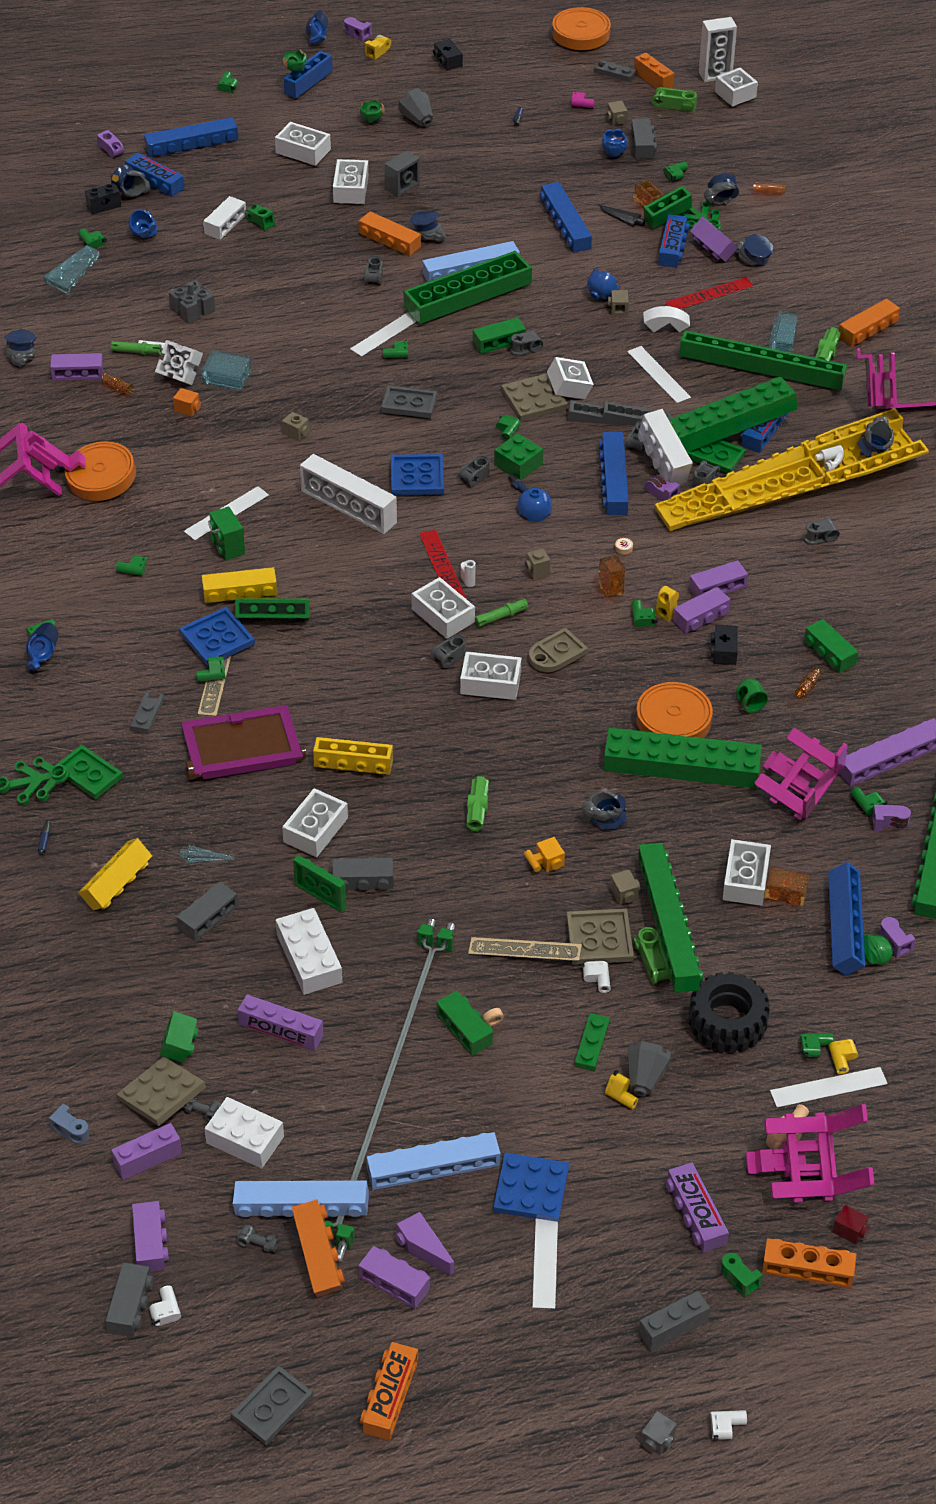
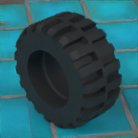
[688,972,770,1053]

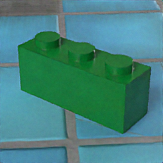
[644,185,692,229]
[473,317,526,354]
[804,619,858,673]
[436,991,494,1056]

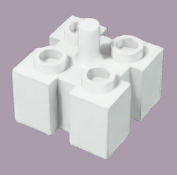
[155,340,203,385]

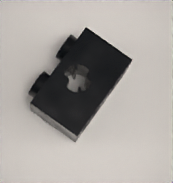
[433,39,463,71]
[85,183,121,215]
[711,625,738,665]

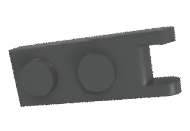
[594,60,636,82]
[130,691,165,734]

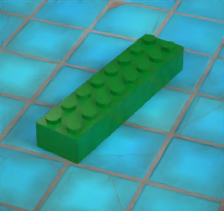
[403,250,532,324]
[668,377,798,452]
[603,728,762,789]

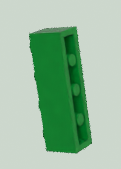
[235,597,310,618]

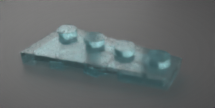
[43,245,99,294]

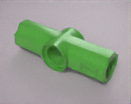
[815,327,841,361]
[466,776,489,831]

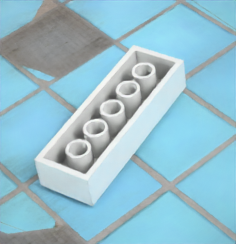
[300,454,397,534]

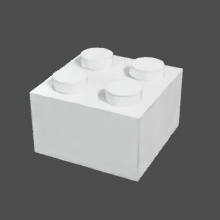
[715,68,758,106]
[547,357,594,399]

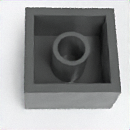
[384,150,420,197]

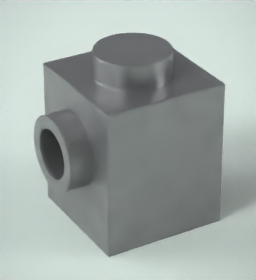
[641,1411,677,1455]

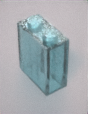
[201,350,252,391]

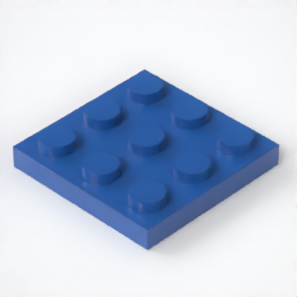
[391,454,444,495]
[179,607,255,666]
[494,1153,569,1222]

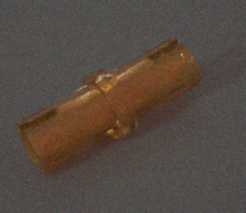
[753,182,786,195]
[101,373,134,395]
[795,667,822,698]

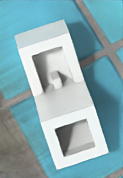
[643,306,690,333]

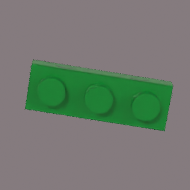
[574,1013,610,1072]

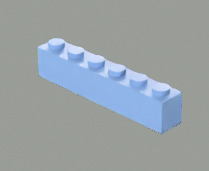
[422,241,520,282]
[367,1132,500,1190]
[233,1181,369,1217]

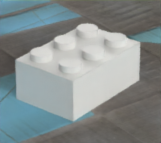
[275,122,331,166]
[333,159,369,204]
[411,577,475,639]
[460,652,521,700]
[282,789,348,857]
[723,839,771,906]
[204,1097,284,1169]

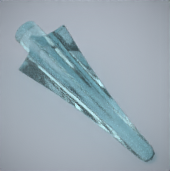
[180,845,235,863]

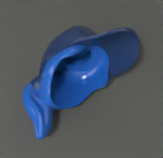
[306,10,328,45]
[26,622,58,670]

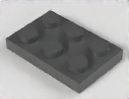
[381,386,437,418]
[231,1365,313,1445]

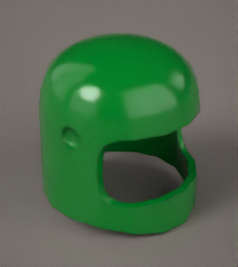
[736,678,768,713]

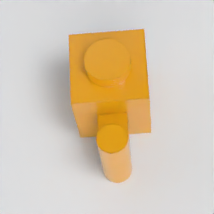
[524,837,565,872]

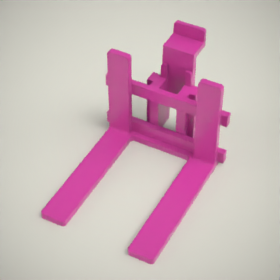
[853,348,936,409]
[0,423,86,496]
[755,728,847,821]
[746,1104,874,1202]

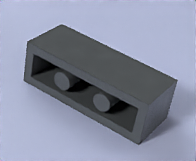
[631,118,657,158]
[333,858,393,890]
[177,882,238,942]
[105,1263,154,1337]
[639,1291,710,1352]

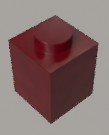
[833,1205,870,1244]

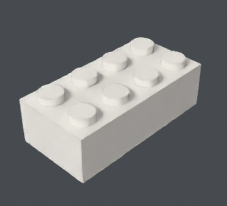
[699,17,737,82]
[638,409,693,485]
[276,908,342,995]

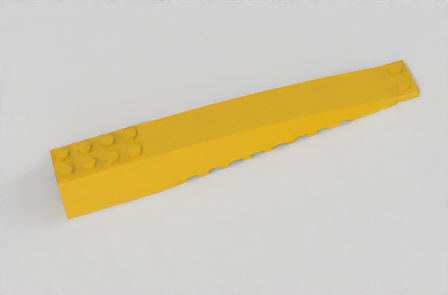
[655,408,929,531]

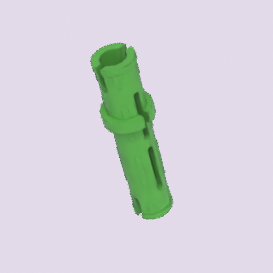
[111,341,162,355]
[475,598,528,627]

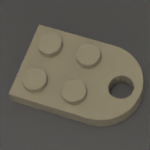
[529,628,588,672]

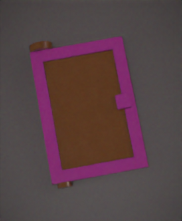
[181,705,306,780]

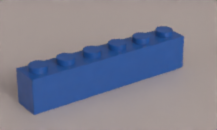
[144,117,238,158]
[539,182,592,253]
[599,432,629,515]
[828,862,865,976]

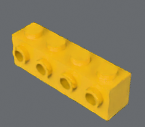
[202,567,277,603]
[313,737,393,775]
[78,838,152,910]

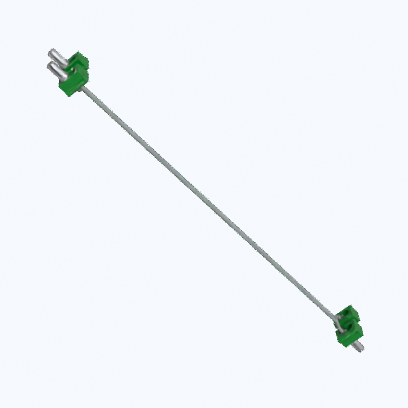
[325,919,455,1262]

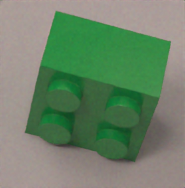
[494,433,543,480]
[208,506,245,561]

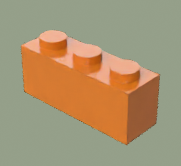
[634,53,675,92]

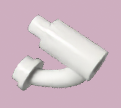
[815,445,844,472]

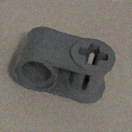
[364,255,383,285]
[511,330,544,356]
[626,421,645,453]
[458,455,490,487]
[692,460,720,488]
[804,518,840,545]
[431,634,467,668]

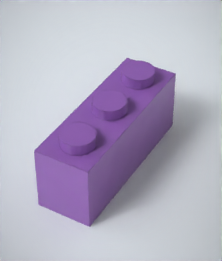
[690,216,738,262]
[50,353,104,380]
[689,560,748,597]
[673,587,731,634]
[111,1123,182,1180]
[132,1201,169,1272]
[358,1246,430,1309]

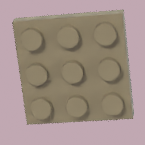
[501,373,568,421]
[567,909,634,965]
[116,1057,206,1126]

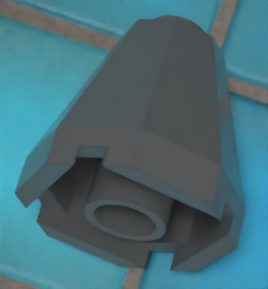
[398,88,433,127]
[628,1041,671,1096]

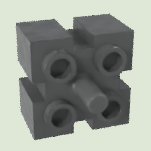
[169,280,215,324]

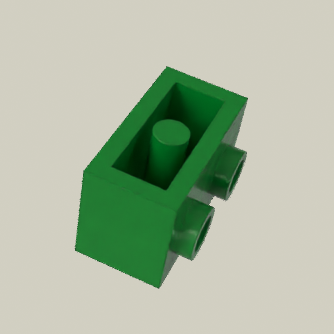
[160,1011,198,1063]

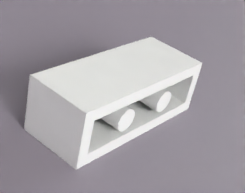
[203,196,246,240]

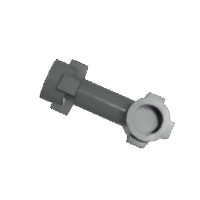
[182,1097,222,1121]
[236,1225,279,1252]

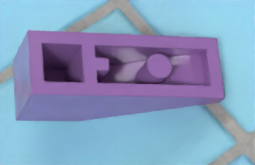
[395,1212,454,1275]

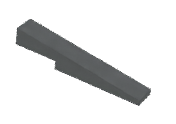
[567,400,671,425]

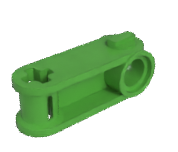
[651,87,697,112]
[633,927,671,984]

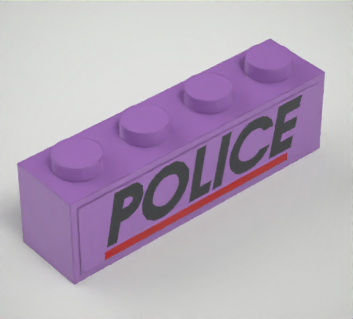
[238,995,324,1051]
[665,1162,729,1253]

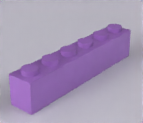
[839,718,936,786]

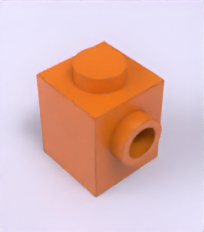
[173,388,201,416]

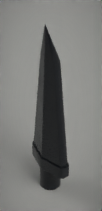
[599,205,646,227]

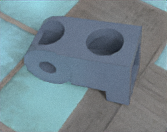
[49,1104,89,1144]

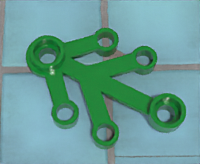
[678,202,721,231]
[0,757,69,806]

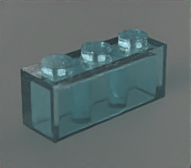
[769,311,798,353]

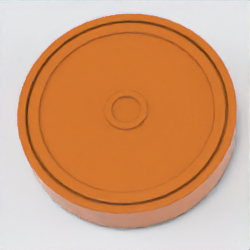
[552,7,611,50]
[65,441,136,501]
[636,682,713,738]

